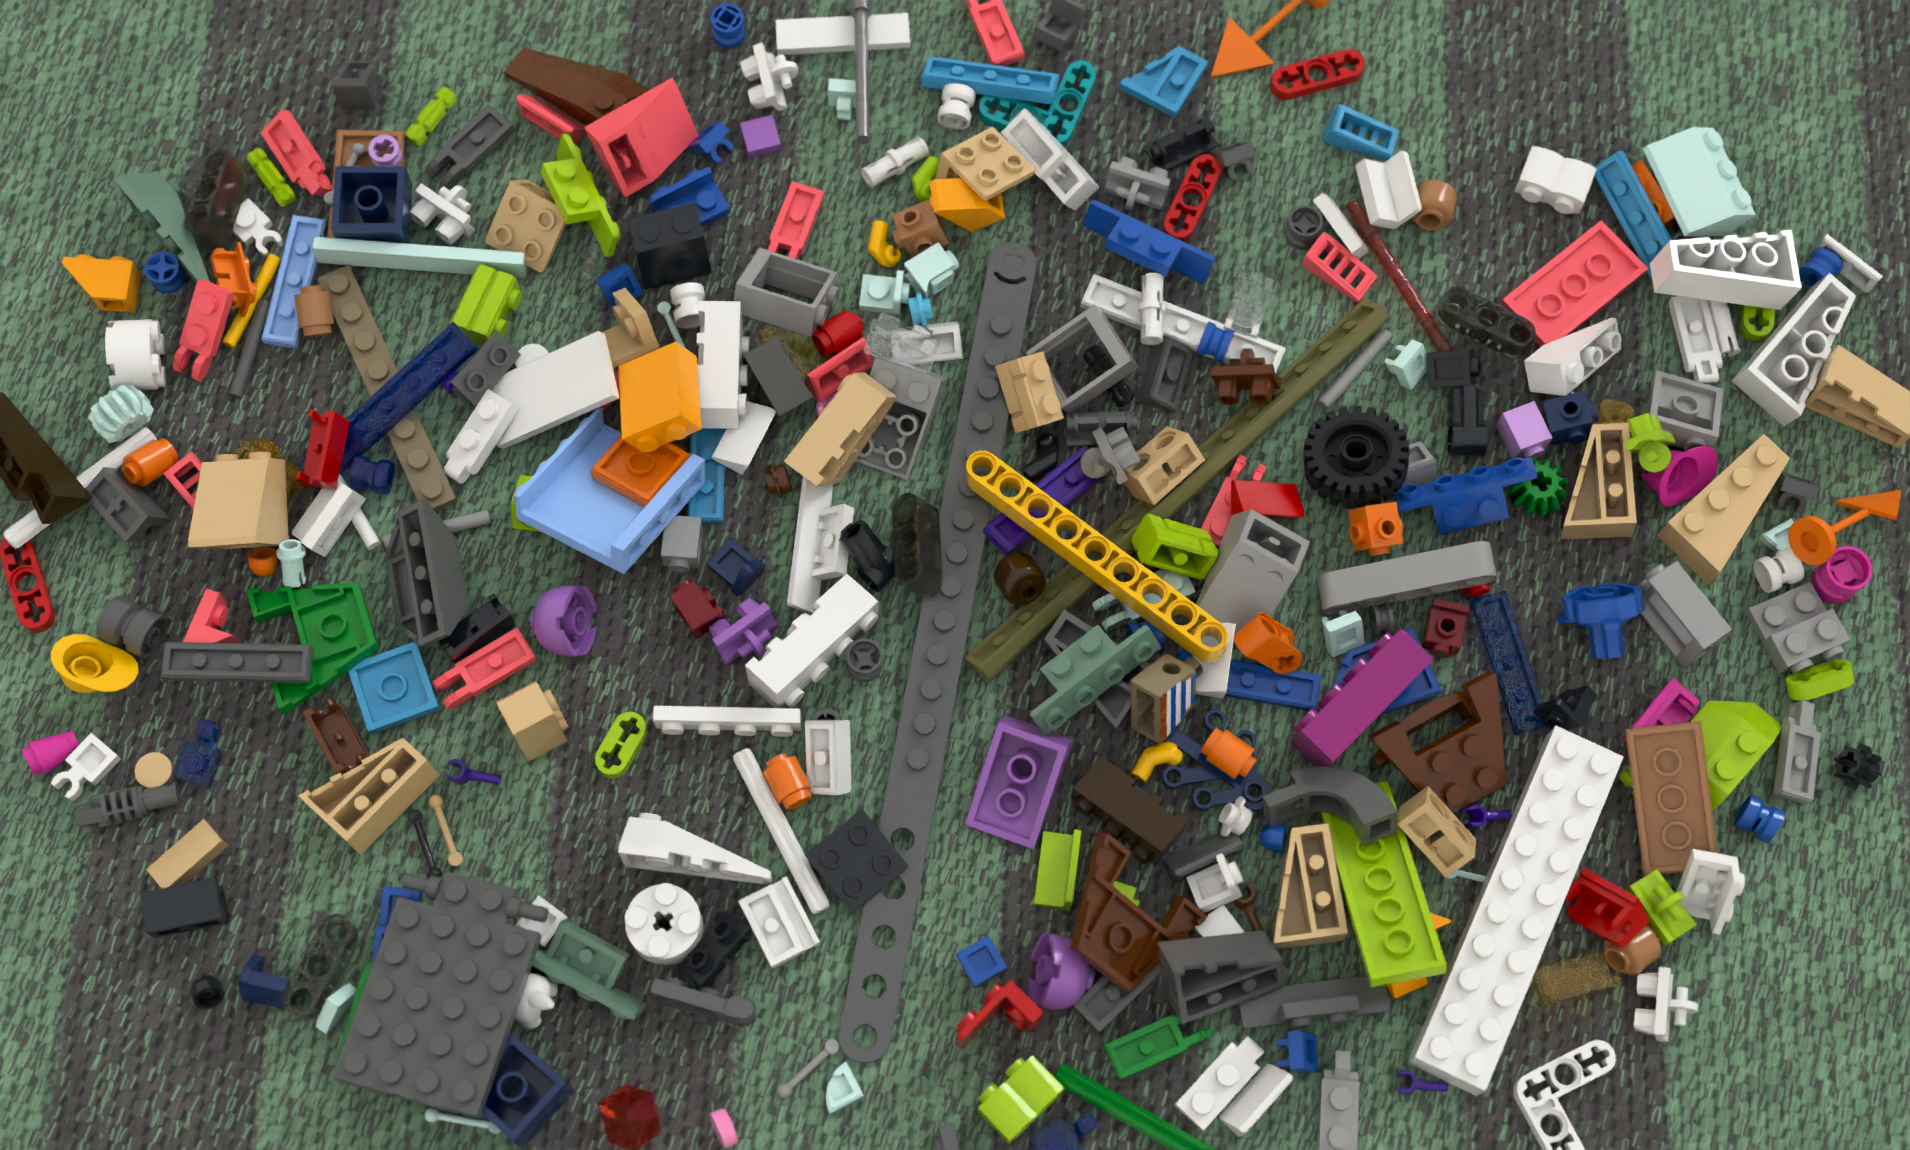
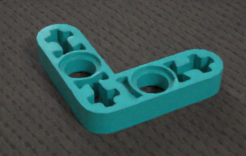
[979,60,1096,147]

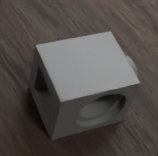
[661,516,703,572]

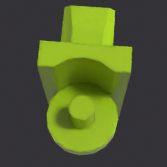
[1624,413,1675,473]
[1625,869,1697,945]

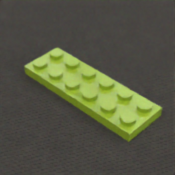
[1319,781,1447,987]

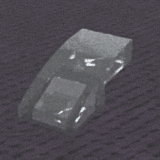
[1223,270,1275,339]

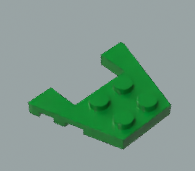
[246,582,379,715]

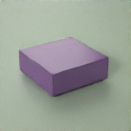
[740,115,781,157]

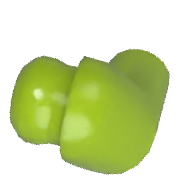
[911,156,939,202]

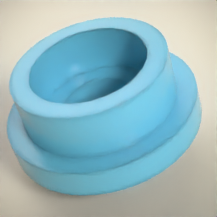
[908,292,933,327]

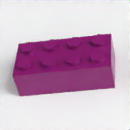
[1290,628,1434,767]

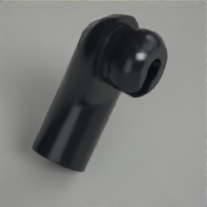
[1021,432,1059,483]

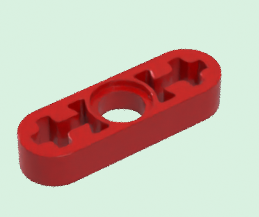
[1270,49,1365,100]
[1163,154,1221,243]
[0,538,56,633]

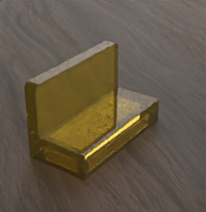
[757,323,829,384]
[1532,951,1622,1008]

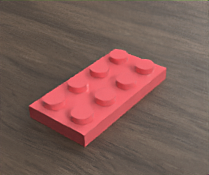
[1500,221,1648,347]

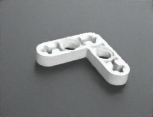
[1513,1040,1616,1150]

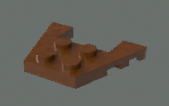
[1368,671,1507,814]
[1070,833,1208,991]

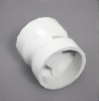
[937,83,976,130]
[670,283,705,329]
[1753,548,1804,593]

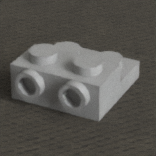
[1644,370,1724,451]
[1745,582,1850,674]

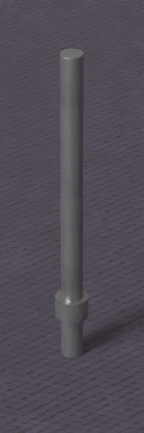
[851,0,871,144]

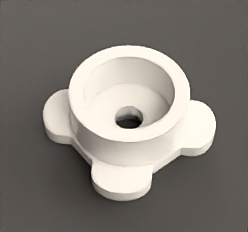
[1219,796,1252,837]

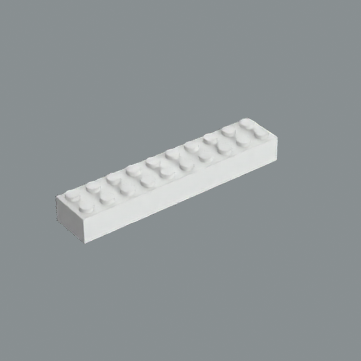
[1407,726,1624,1096]

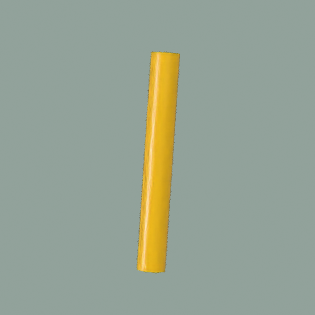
[222,254,281,349]

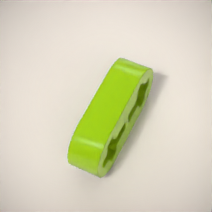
[1739,305,1775,342]
[1786,659,1854,701]
[595,711,647,779]

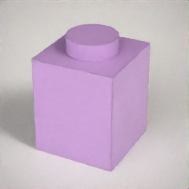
[1496,401,1553,458]

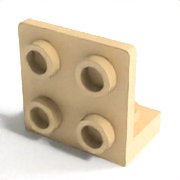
[936,126,1035,201]
[485,179,578,272]
[602,288,660,371]

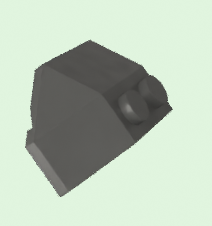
[386,500,469,647]

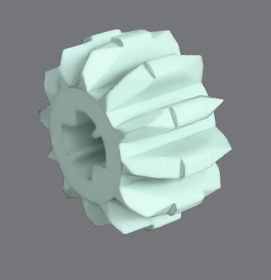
[88,385,154,443]

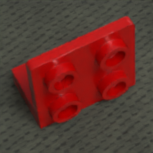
[956,980,1044,1049]

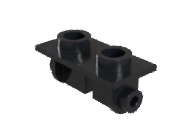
[1143,118,1218,170]
[677,910,751,988]

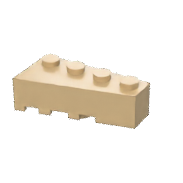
[1657,434,1790,585]

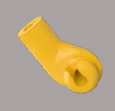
[868,220,901,268]
[1130,741,1183,783]

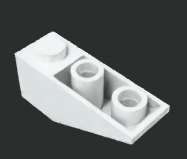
[1524,318,1621,396]

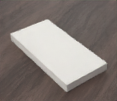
[490,331,619,449]

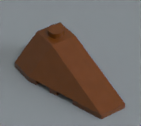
[503,48,650,126]

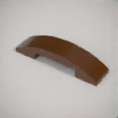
[1368,691,1501,772]

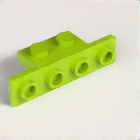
[540,133,620,257]

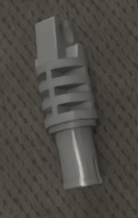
[74,781,182,827]

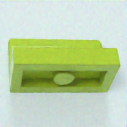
[1033,829,1082,911]

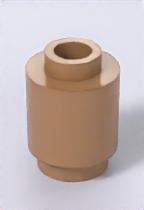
[294,285,334,337]

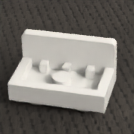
[1676,849,1745,935]

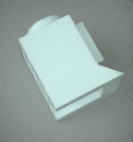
[904,243,959,299]

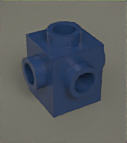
[1543,391,1599,445]

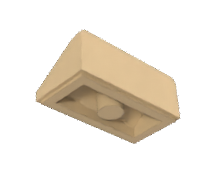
[146,819,229,888]

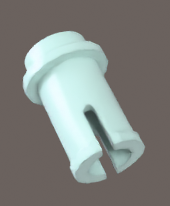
[276,539,306,588]

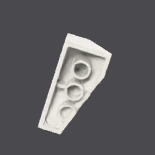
[618,813,773,885]

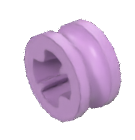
[368,134,402,166]

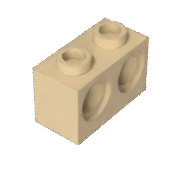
[1124,426,1205,505]
[1397,786,1476,878]

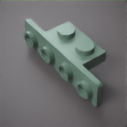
[1030,625,1161,735]
[532,919,647,1020]

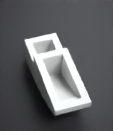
[1001,108,1099,211]

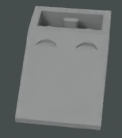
[855,355,948,480]
[1196,509,1310,633]

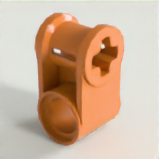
[1234,612,1302,674]

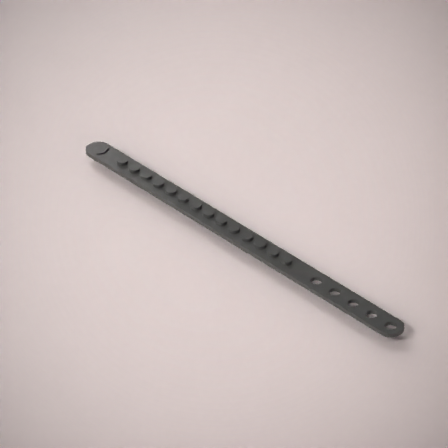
[838,242,1037,1063]

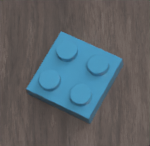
[348,642,440,735]

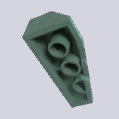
[114,171,213,284]

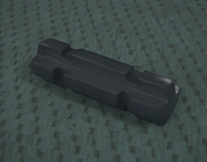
[1083,345,1134,407]

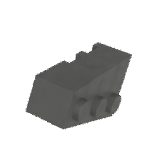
[1044,609,1151,733]
[1156,930,1286,1024]

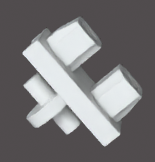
[740,43,799,111]
[410,183,475,245]
[1634,967,1698,1042]

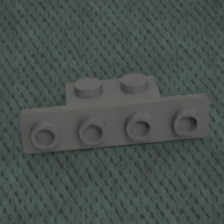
[1238,976,1390,1029]

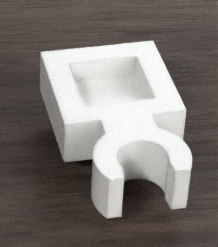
[222,198,284,258]
[51,733,121,801]

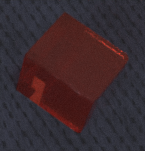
[599,1084,661,1150]

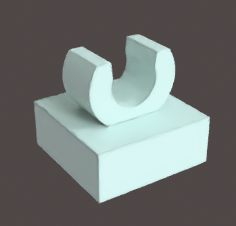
[828,79,856,120]
[1385,340,1428,390]
[1322,610,1365,657]

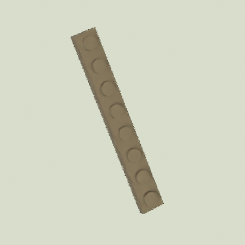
[317,265,458,512]

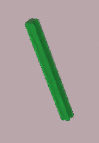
[1054,1064,1216,1150]

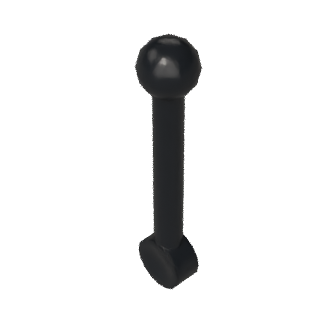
[408,810,442,879]

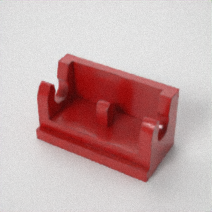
[295,410,350,490]
[1565,868,1650,950]

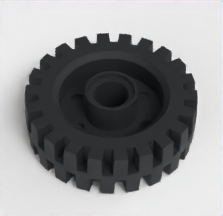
[1303,406,1409,509]

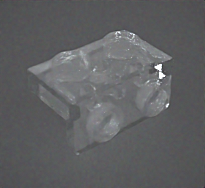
[863,313,940,373]

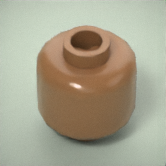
[1412,179,1457,231]
[1604,924,1661,975]

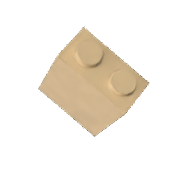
[188,452,289,549]

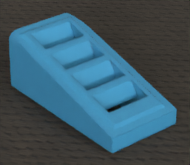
[1322,104,1399,160]

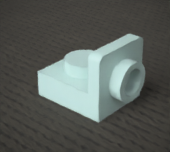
[859,270,910,315]

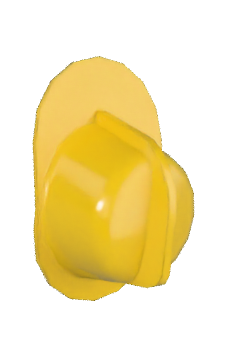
[51,634,139,693]

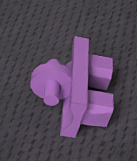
[709,598,779,664]

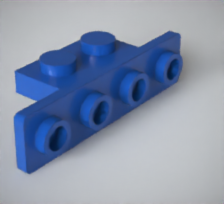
[1083,200,1215,283]
[1393,457,1537,535]

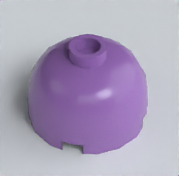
[530,585,597,657]
[1028,933,1094,1010]

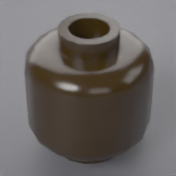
[993,552,1046,605]

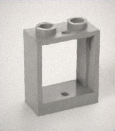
[733,248,839,337]
[1026,304,1139,413]
[1638,561,1732,669]

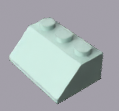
[1643,127,1756,237]

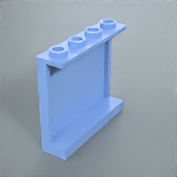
[514,407,705,574]

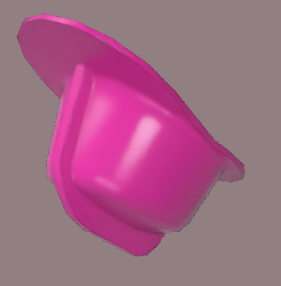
[1641,446,1718,507]

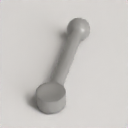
[324,143,365,206]
[777,1039,840,1098]

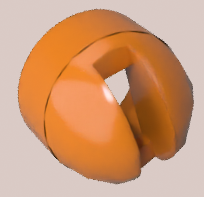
[247,547,278,577]

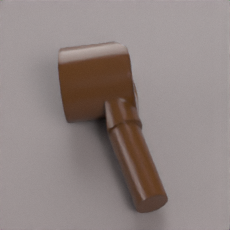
[1233,883,1263,931]

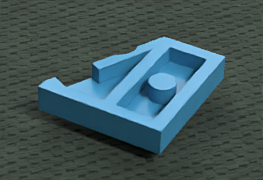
[1119,46,1208,119]

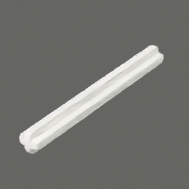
[3,427,157,548]
[733,748,829,914]

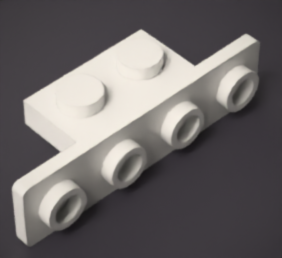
[787,476,854,614]

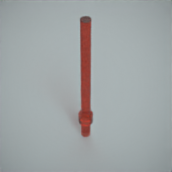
[1345,199,1454,352]

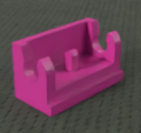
[1622,677,1700,743]

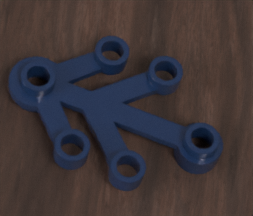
[1152,709,1272,811]

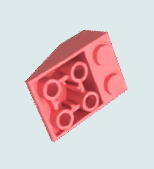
[584,78,699,198]

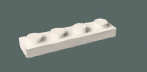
[653,706,802,737]

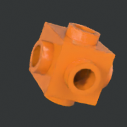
[1348,502,1403,557]

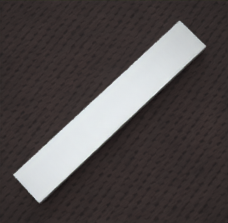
[1080,274,1286,373]

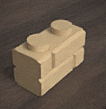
[995,351,1064,433]

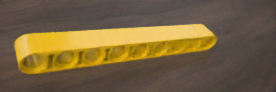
[966,450,1228,663]

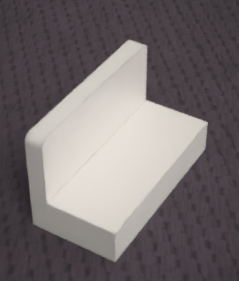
[1355,151,1422,229]
[292,480,366,557]

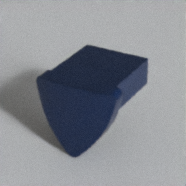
[707,538,766,597]
[238,954,293,1010]

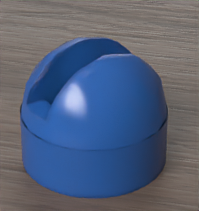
[1259,823,1287,853]

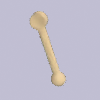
[428,795,463,867]

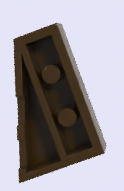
[1071,756,1190,866]

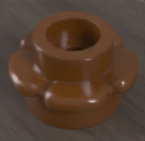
[765,464,792,498]

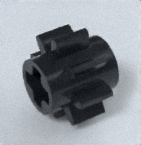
[1834,743,1882,790]

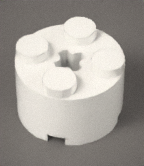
[105,319,166,391]
[625,883,703,965]

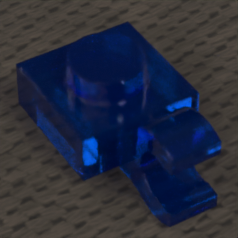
[172,718,223,788]
[1030,1113,1099,1150]

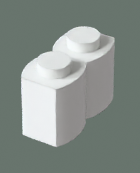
[1515,146,1597,214]

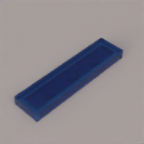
[1470,590,1546,735]

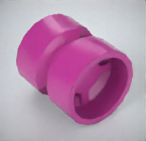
[1810,546,1872,604]

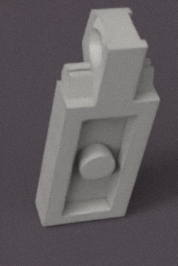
[1773,700,1821,804]
[1317,1050,1360,1150]

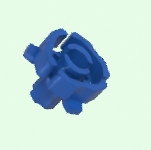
[1557,583,1645,659]

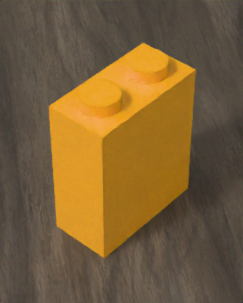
[618,342,702,453]

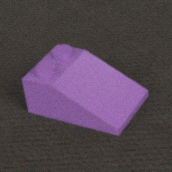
[965,715,1074,849]

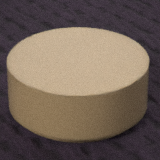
[135,752,175,789]

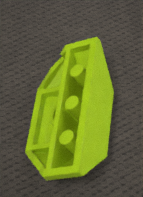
[1690,700,1781,812]

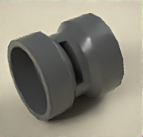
[1284,205,1323,250]
[846,638,883,682]

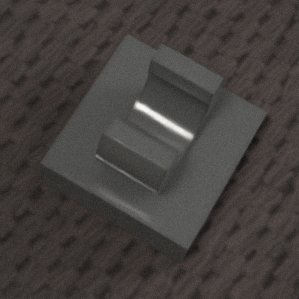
[1210,141,1256,180]
[1775,472,1820,513]

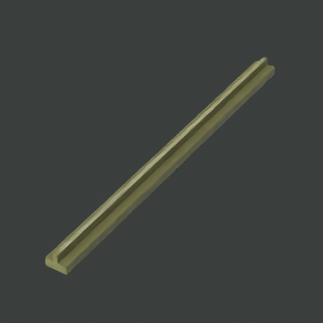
[964,300,1390,683]

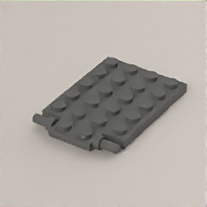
[332,871,549,1119]

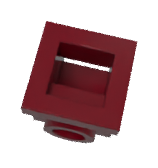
[670,579,726,640]
[1421,598,1470,658]

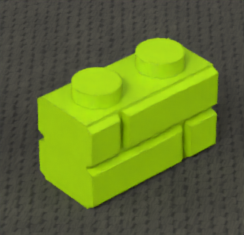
[450,264,522,345]
[1131,513,1219,580]

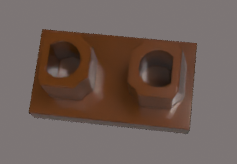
[1210,348,1282,405]

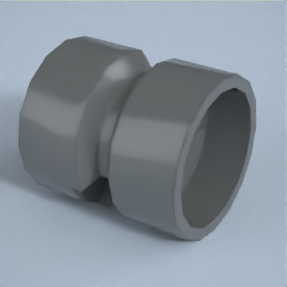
[96,596,168,659]

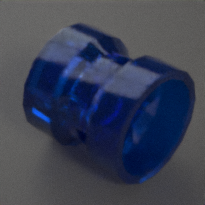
[350,455,395,495]

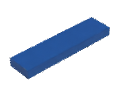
[1178,650,1322,711]

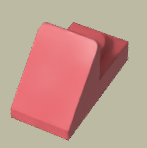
[183,589,239,643]

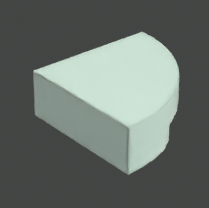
[1759,519,1794,552]
[315,983,357,1034]
[826,1062,864,1114]

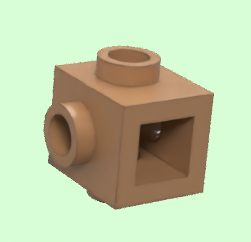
[892,199,949,259]

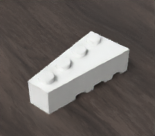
[1650,230,1802,310]
[1731,273,1856,426]
[745,574,879,708]

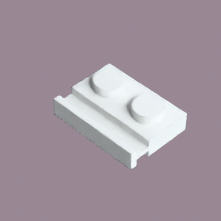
[738,876,820,969]

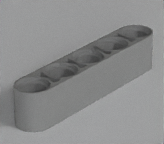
[1316,541,1497,615]

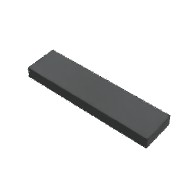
[161,642,314,684]

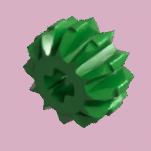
[1507,456,1568,518]

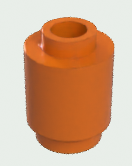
[122,438,178,487]
[1200,727,1257,780]
[763,753,812,811]

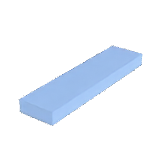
[261,215,328,349]

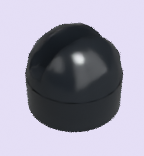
[191,975,224,1009]

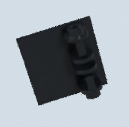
[805,809,908,913]

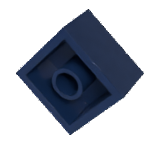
[331,166,412,244]
[482,1033,575,1150]

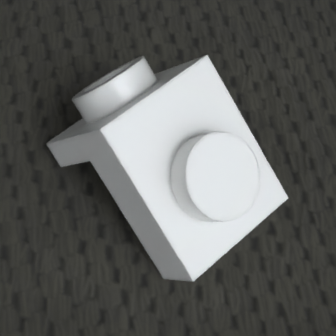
[1186,853,1244,913]

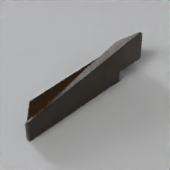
[0,392,92,524]

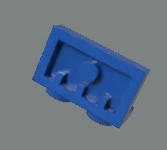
[649,167,731,227]

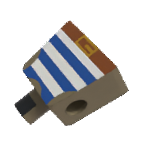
[1131,654,1203,744]

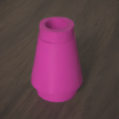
[21,730,79,776]

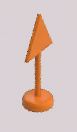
[1210,0,1331,78]
[1788,490,1901,565]

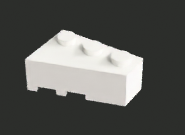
[697,301,750,429]

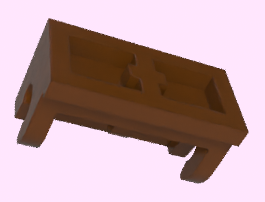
[302,699,371,775]

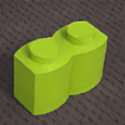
[977,1055,1065,1145]

